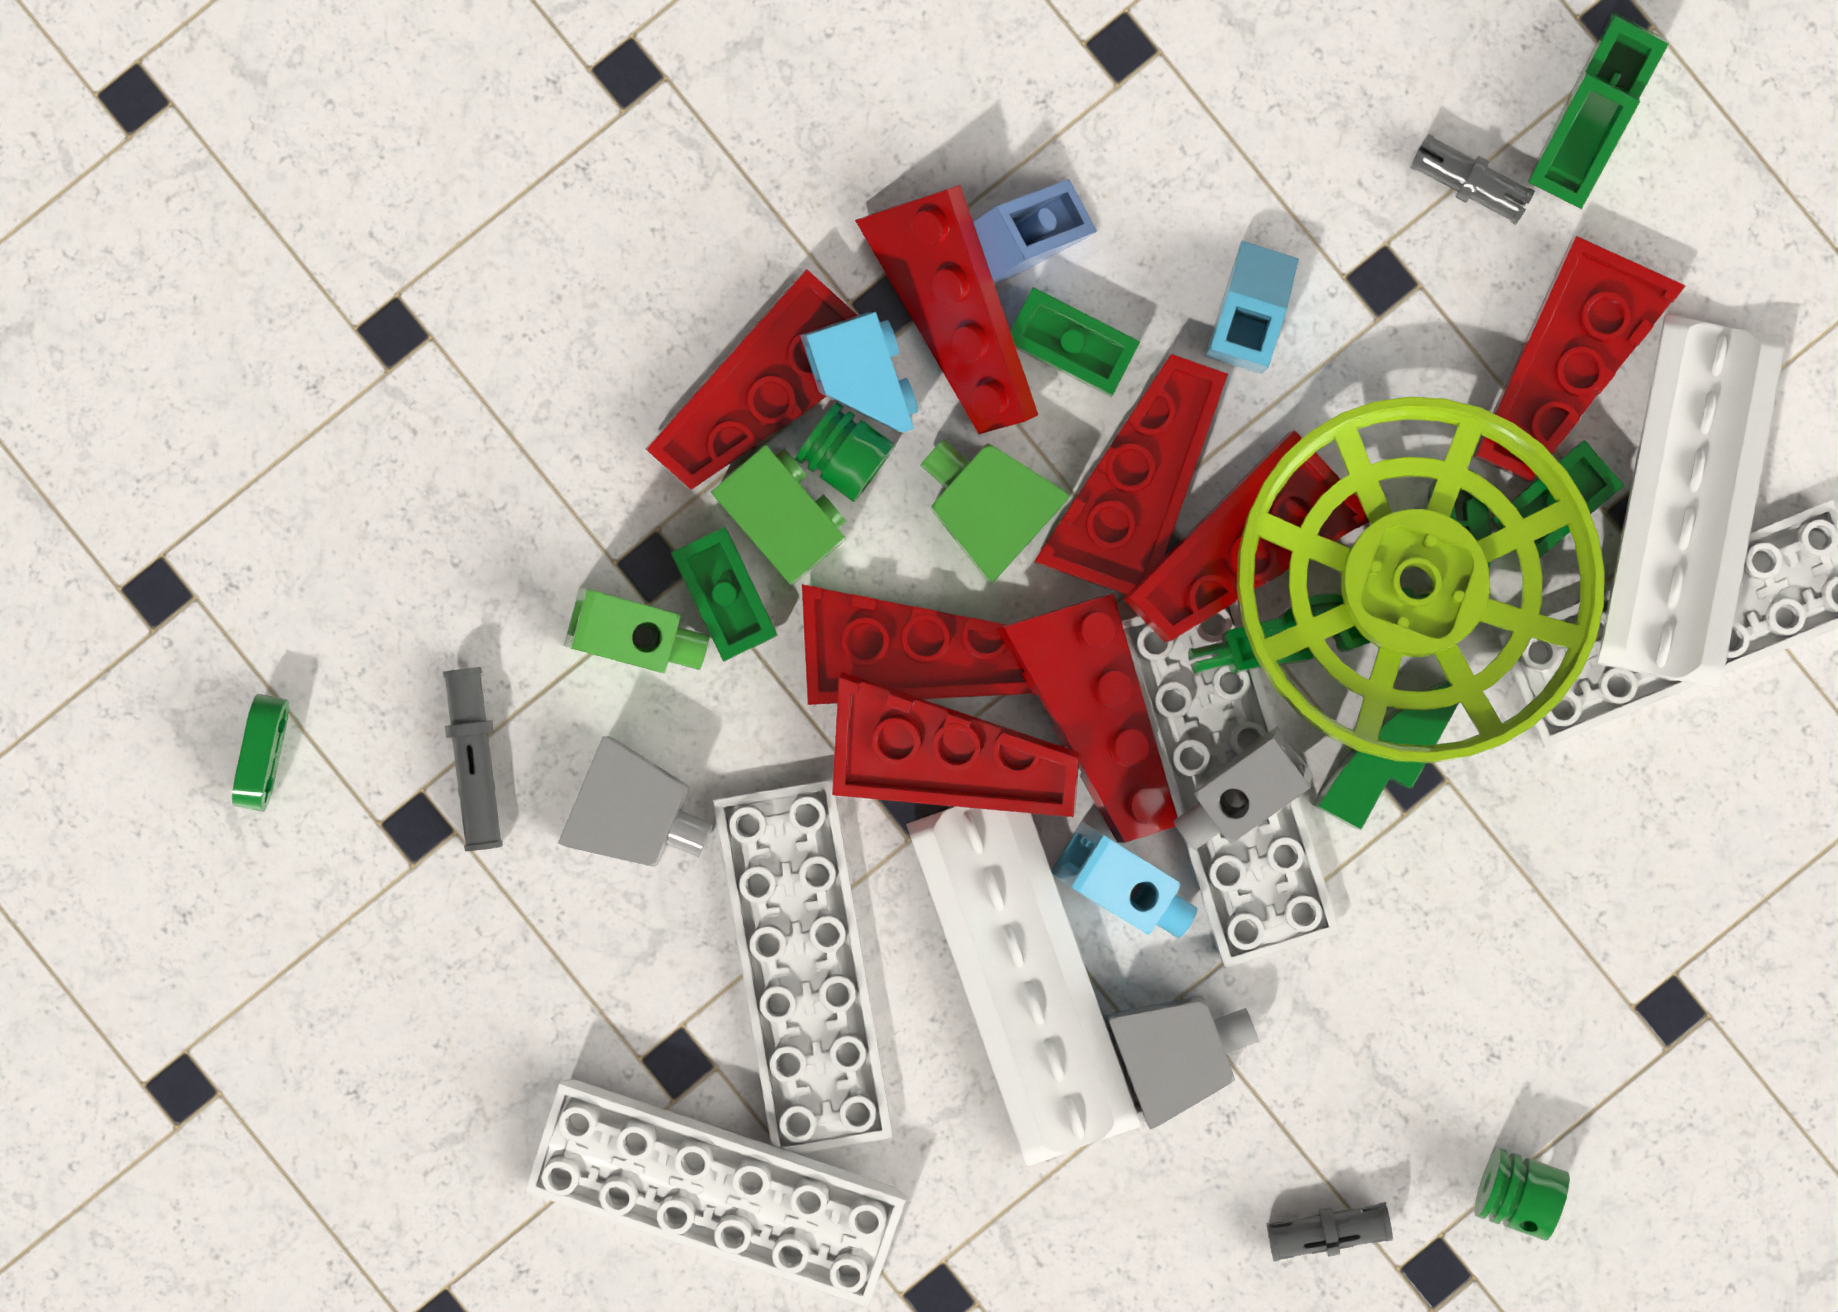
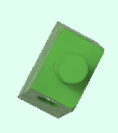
[920,439,1070,585]
[563,588,709,674]

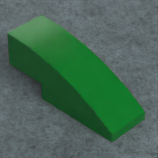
[1528,12,1669,209]
[1312,679,1459,830]

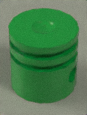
[795,402,896,502]
[1474,1148,1570,1241]

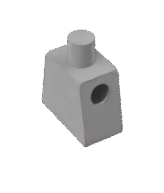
[1174,726,1313,850]
[558,736,713,867]
[1106,996,1259,1129]

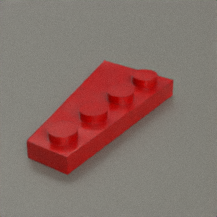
[855,185,1038,434]
[1473,236,1686,482]
[645,269,858,490]
[1033,354,1228,595]
[1123,430,1369,642]
[802,584,1033,705]
[996,593,1177,843]
[832,672,1080,817]

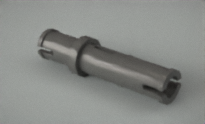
[443,667,503,851]

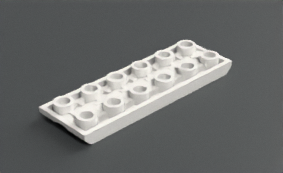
[1597,314,1785,688]
[1498,499,1838,748]
[1122,600,1340,969]
[713,780,893,1154]
[906,807,1141,1166]
[525,1080,907,1307]

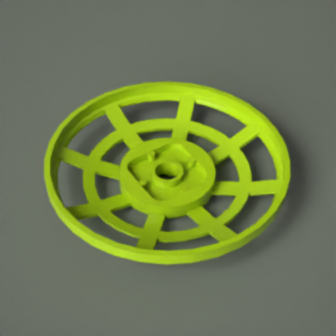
[1237,396,1605,763]

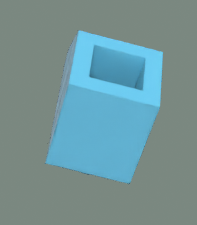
[1205,241,1299,374]
[800,312,918,433]

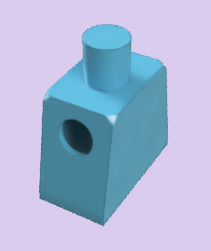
[1051,821,1197,938]

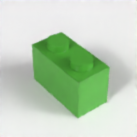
[711,445,847,586]

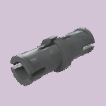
[1410,134,1535,225]
[1266,1202,1393,1262]

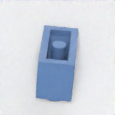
[973,179,1097,284]

